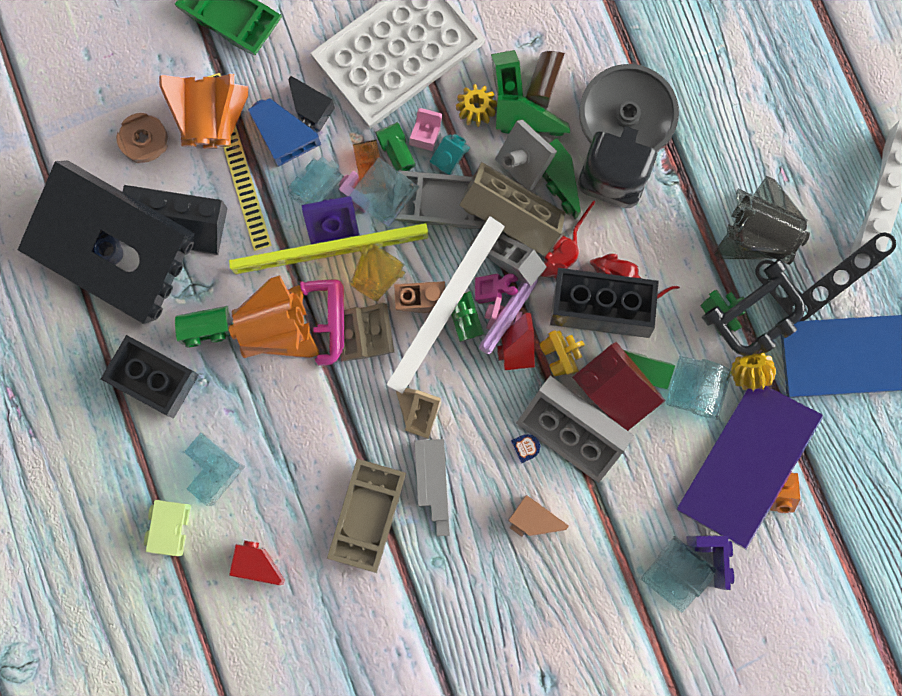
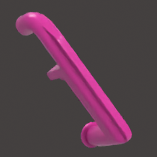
[300,279,344,366]

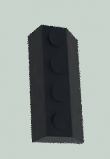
[122,185,227,255]
[550,268,659,338]

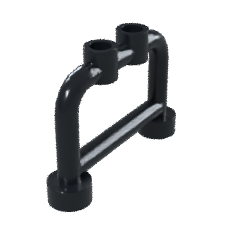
[701,259,805,356]

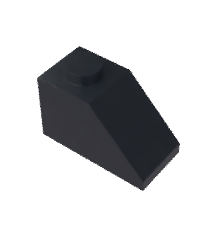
[288,76,335,132]

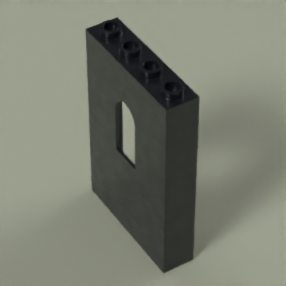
[17,160,195,324]

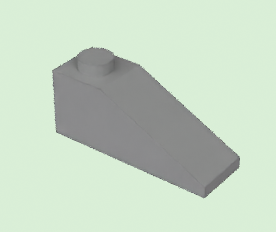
[470,230,546,286]

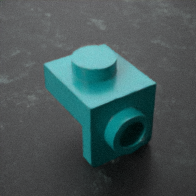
[429,134,470,175]

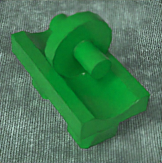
[700,290,746,336]
[451,291,484,342]

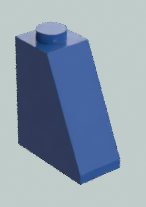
[248,98,321,167]

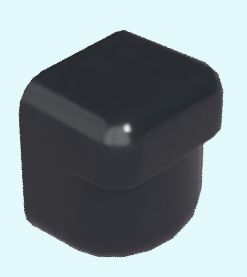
[578,126,658,208]

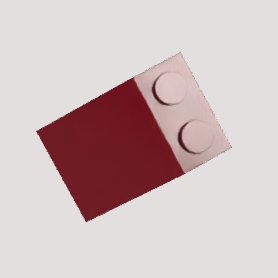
[572,342,666,431]

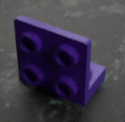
[686,535,735,590]

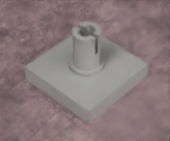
[495,120,557,191]

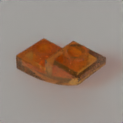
[353,139,387,195]

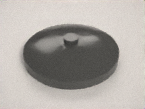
[579,64,679,153]

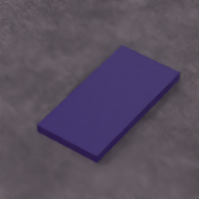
[677,386,823,550]

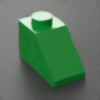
[491,50,523,97]

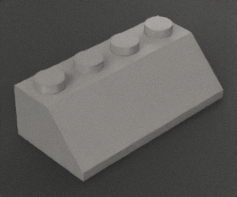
[516,376,634,483]

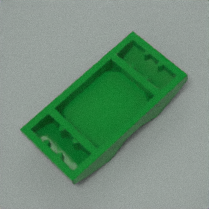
[175,0,282,55]

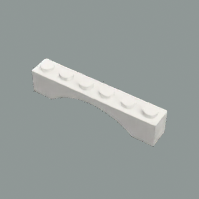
[849,120,902,272]

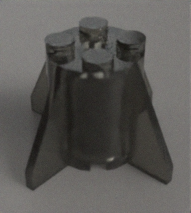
[714,175,810,265]

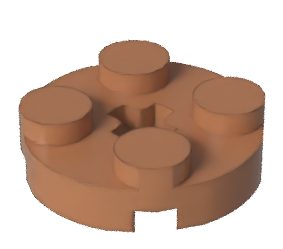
[116,113,168,163]

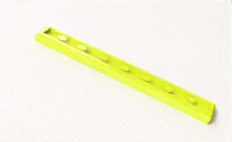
[229,223,429,274]

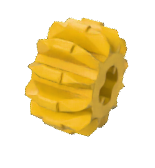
[456,84,497,127]
[731,352,776,391]

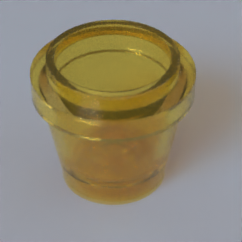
[349,243,406,302]

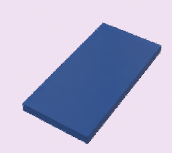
[780,315,902,398]

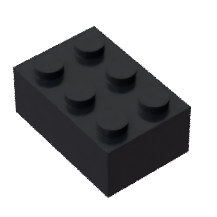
[100,335,199,419]

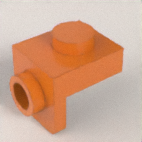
[770,473,800,513]

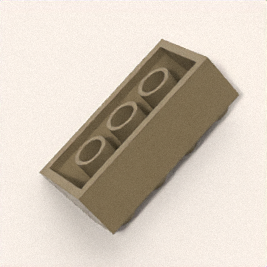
[459,162,565,256]

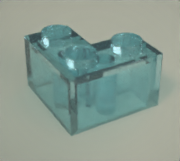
[184,433,245,506]

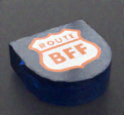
[511,434,540,464]

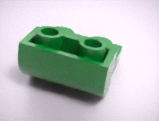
[175,306,233,348]

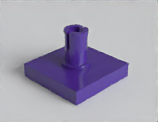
[301,196,360,245]

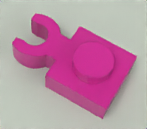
[475,273,518,304]

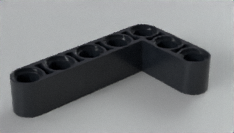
[755,232,896,322]

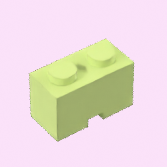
[144,500,191,556]

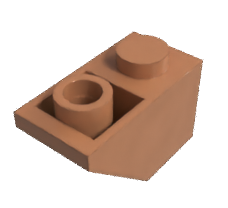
[394,281,445,313]

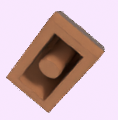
[508,495,569,537]

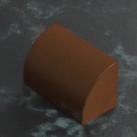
[525,51,565,108]

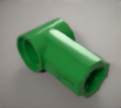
[375,122,416,174]

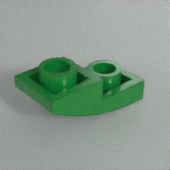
[624,350,675,390]

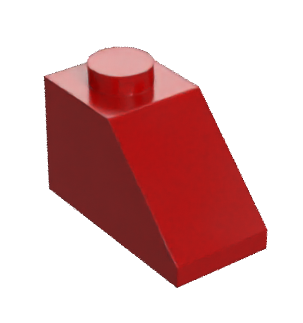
[497,313,535,370]
[229,540,285,585]

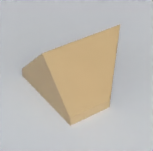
[396,388,441,439]

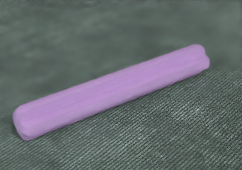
[479,279,538,354]

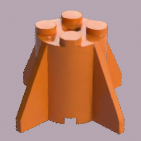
[159,74,248,149]
[229,275,319,358]

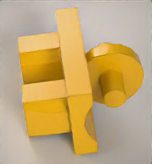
[539,330,585,376]

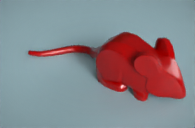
[540,201,595,278]
[590,254,680,299]

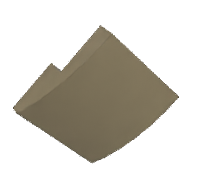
[340,303,394,362]

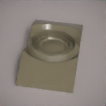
[327,459,406,573]

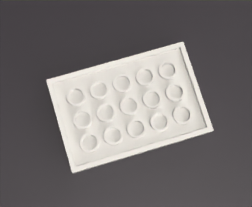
[311,0,485,129]

